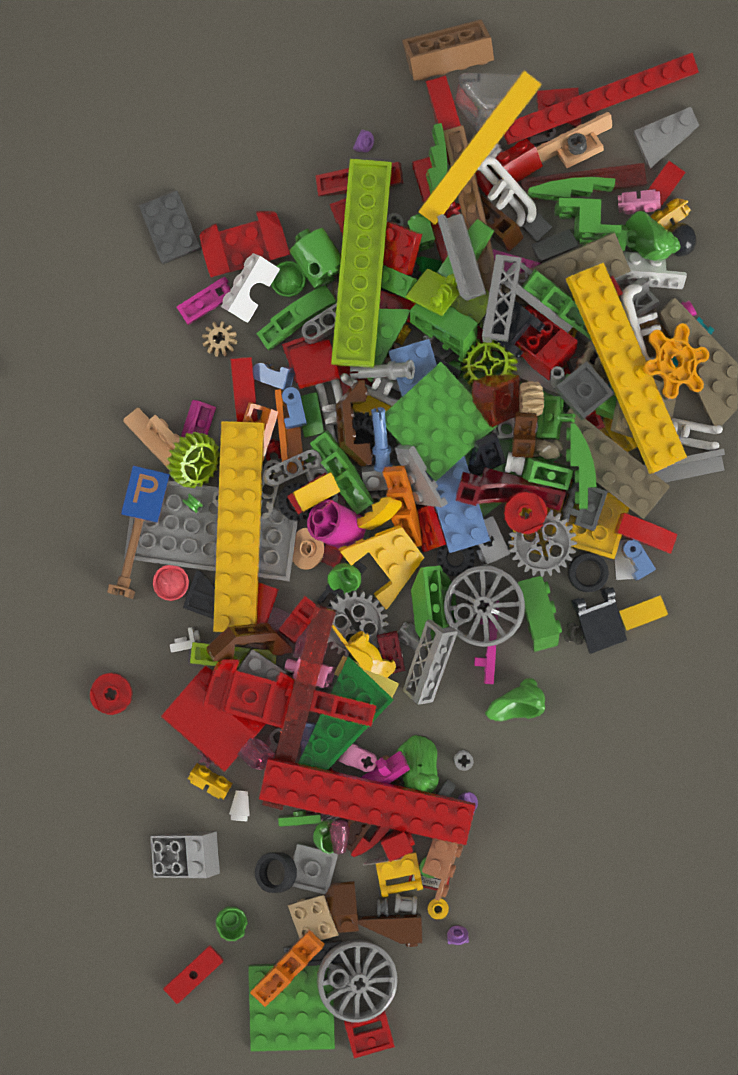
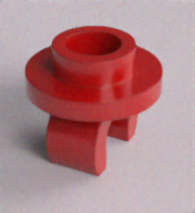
[443,201,461,218]
[265,439,281,461]

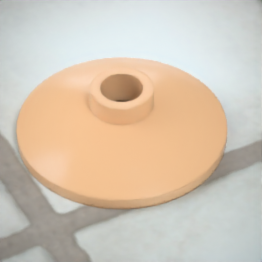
[293,528,324,570]

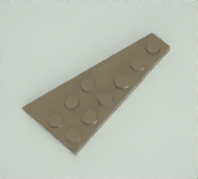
[658,298,738,426]

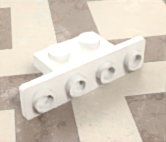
[615,252,687,289]

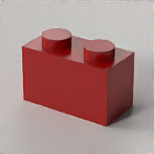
[495,138,543,182]
[381,830,415,862]

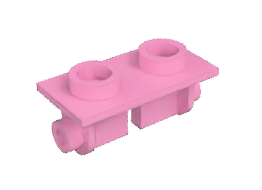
[618,189,661,215]

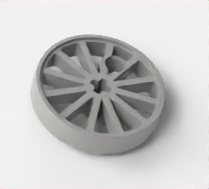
[444,566,525,646]
[317,939,397,1022]

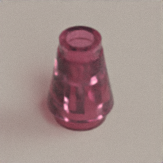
[329,820,350,854]

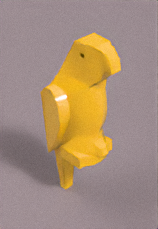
[331,624,396,678]

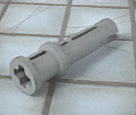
[350,360,415,380]

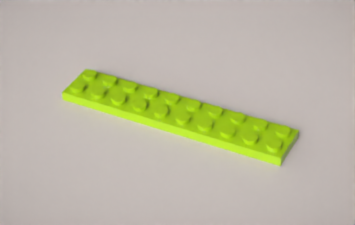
[332,159,392,368]

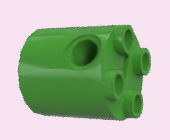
[289,228,341,289]

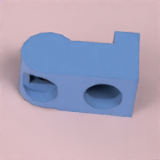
[253,363,295,389]
[282,387,307,429]
[622,540,656,581]

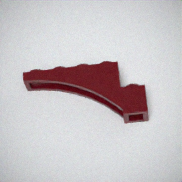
[455,467,566,511]

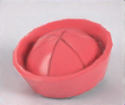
[152,565,189,601]

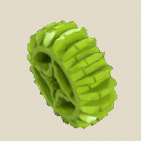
[461,339,518,393]
[167,432,220,489]

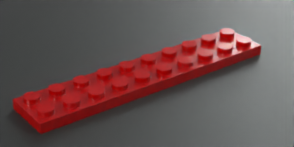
[259,757,476,845]

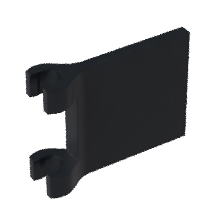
[477,292,546,359]
[571,587,627,654]

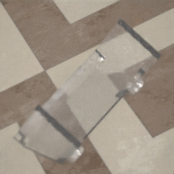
[455,73,520,131]

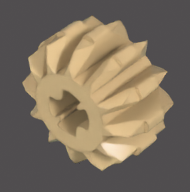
[202,321,237,357]
[518,381,544,416]

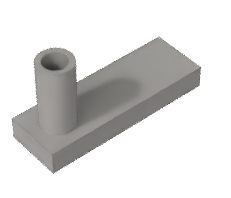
[511,356,565,396]

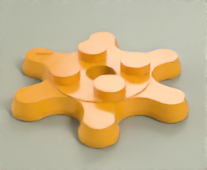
[643,323,709,399]

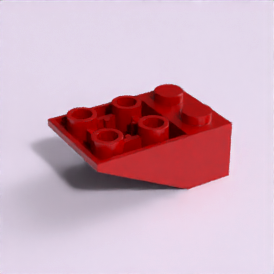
[515,305,578,380]

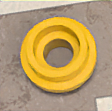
[428,898,449,919]

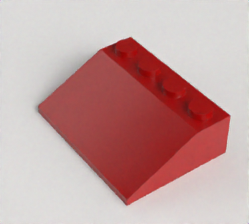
[161,665,266,772]

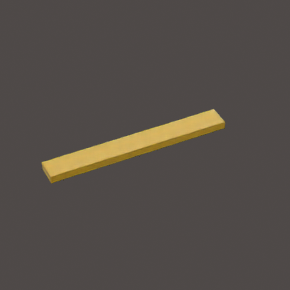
[418,71,541,225]

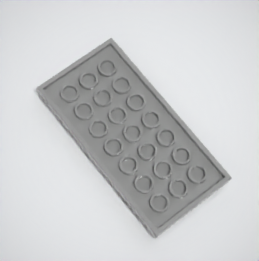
[124,481,298,581]

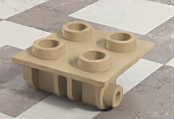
[288,895,338,940]

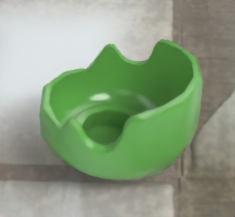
[327,563,361,594]
[313,819,342,854]
[215,906,248,941]

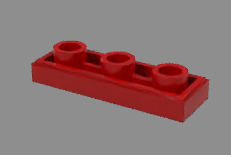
[163,945,224,1004]

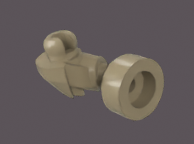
[533,436,563,459]

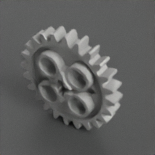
[508,509,577,577]
[320,591,389,657]

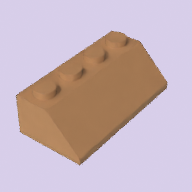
[402,20,494,81]

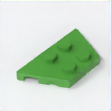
[367,309,410,383]

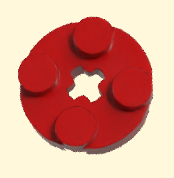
[504,491,547,534]
[90,673,133,715]

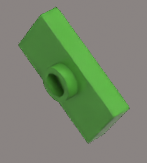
[278,810,321,826]

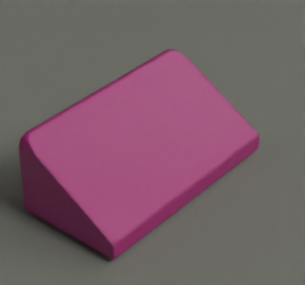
[181,400,216,438]

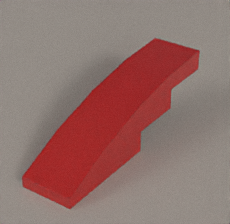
[425,75,461,165]
[315,162,404,196]
[231,357,258,422]
[290,685,376,726]

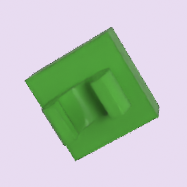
[617,224,637,251]

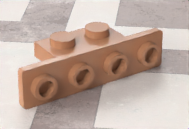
[422,838,463,901]

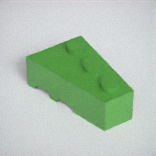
[410,303,478,363]
[517,576,562,652]

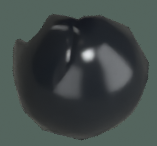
[667,223,697,257]

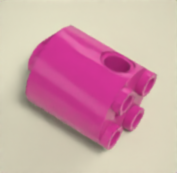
[307,499,366,549]

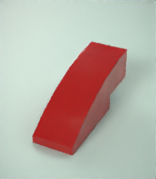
[614,513,678,554]

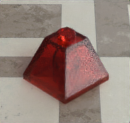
[472,375,520,427]

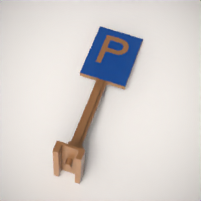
[107,466,170,599]

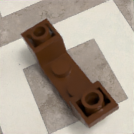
[336,380,373,467]
[206,623,293,662]

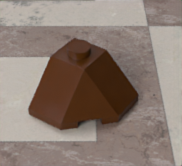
[324,881,359,933]

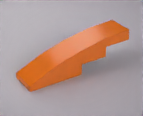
[382,466,422,547]
[250,930,325,1007]

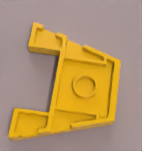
[339,525,425,609]

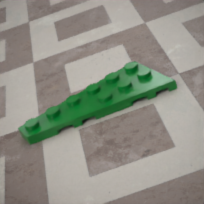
[298,656,394,770]

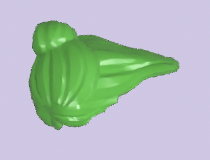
[626,211,681,262]
[485,678,545,722]
[397,735,439,793]

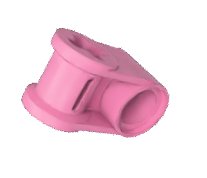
[337,743,377,772]

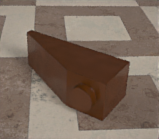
[480,194,524,252]
[358,914,422,947]

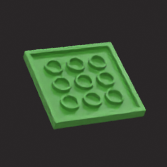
[385,362,498,482]
[249,964,335,1051]

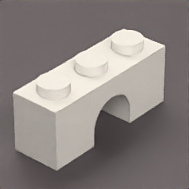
[221,253,280,323]

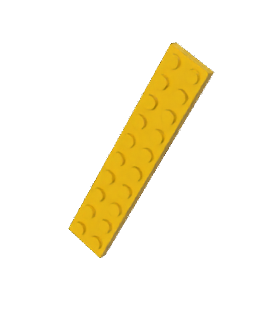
[566,263,687,474]
[213,421,265,632]

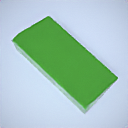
[301,392,324,438]

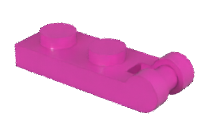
[177,277,231,325]

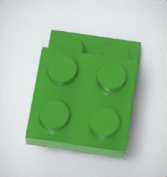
[554,198,622,245]

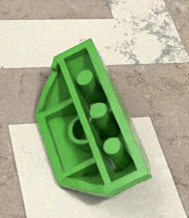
[411,566,458,647]

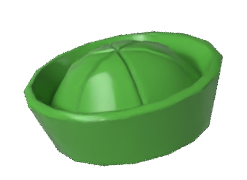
[271,261,306,297]

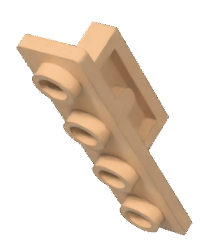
[536,112,612,168]
[123,408,180,468]

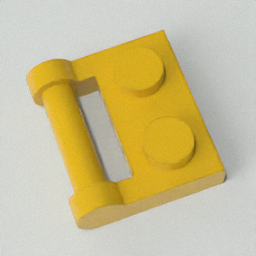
[375,851,423,898]

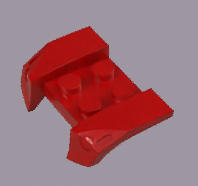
[200,211,290,278]
[202,660,295,729]

